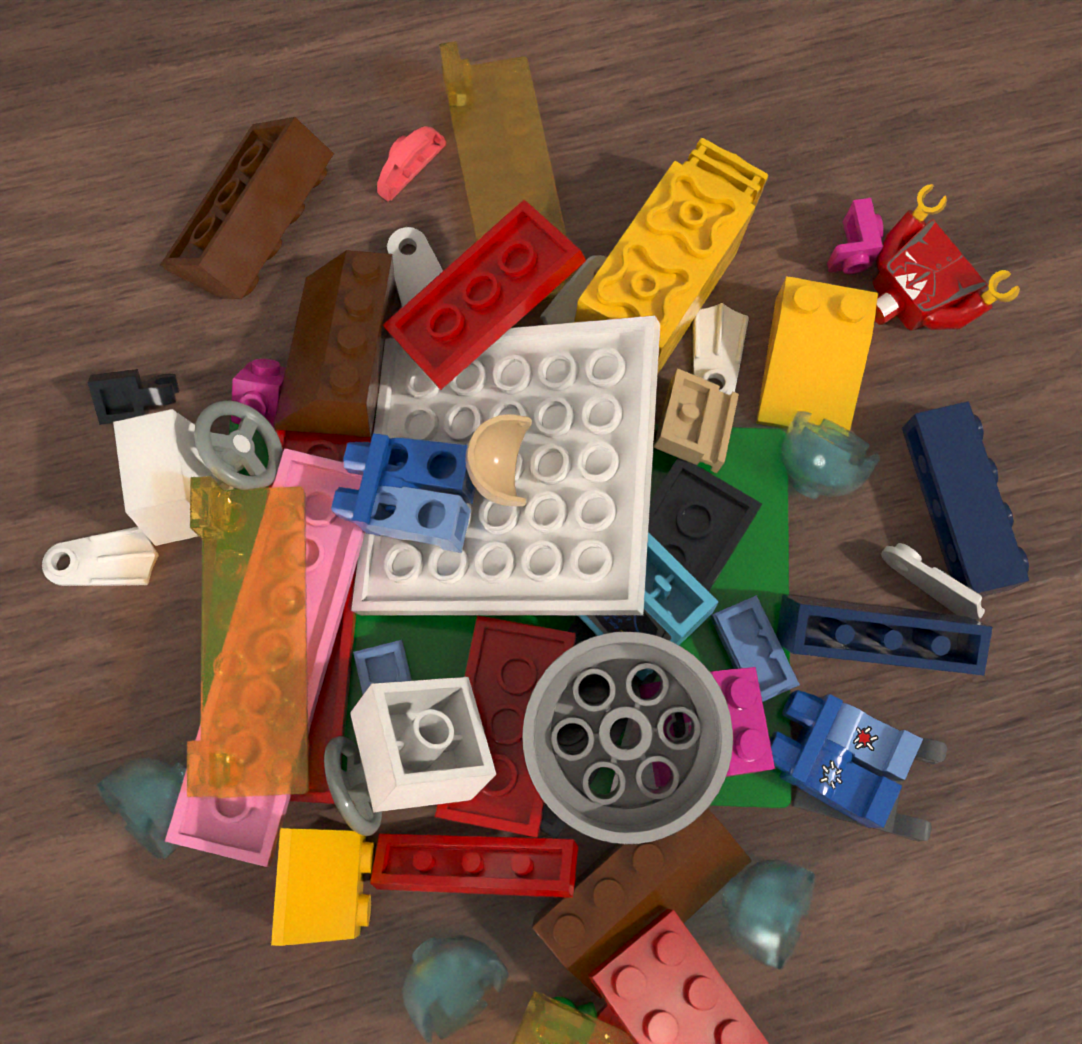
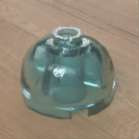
[781,411,880,499]
[96,757,187,860]
[722,859,815,970]
[402,935,509,1043]

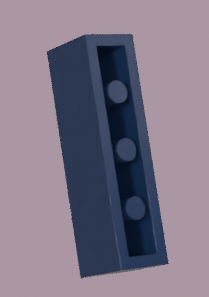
[902,401,1030,597]
[776,594,993,676]

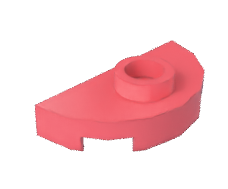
[377,126,446,202]

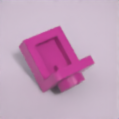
[827,198,883,274]
[231,359,286,429]

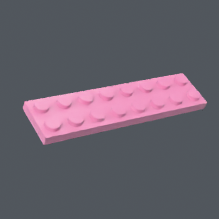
[165,448,365,867]

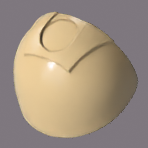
[466,414,532,507]

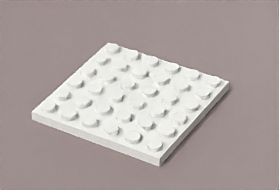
[351,316,660,615]

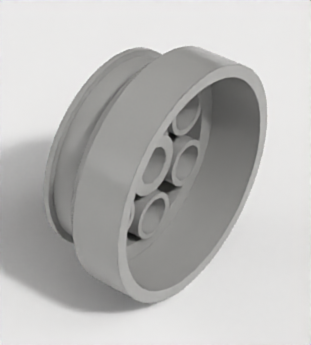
[523,632,733,844]

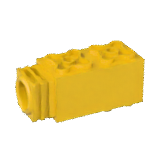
[574,138,768,375]

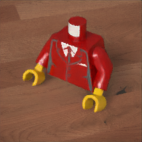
[873,184,1020,331]

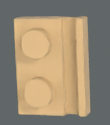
[653,369,739,473]

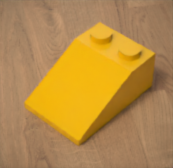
[756,276,878,440]
[271,828,374,946]

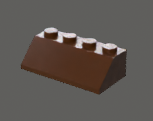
[160,117,334,300]
[274,250,396,438]
[532,808,752,999]

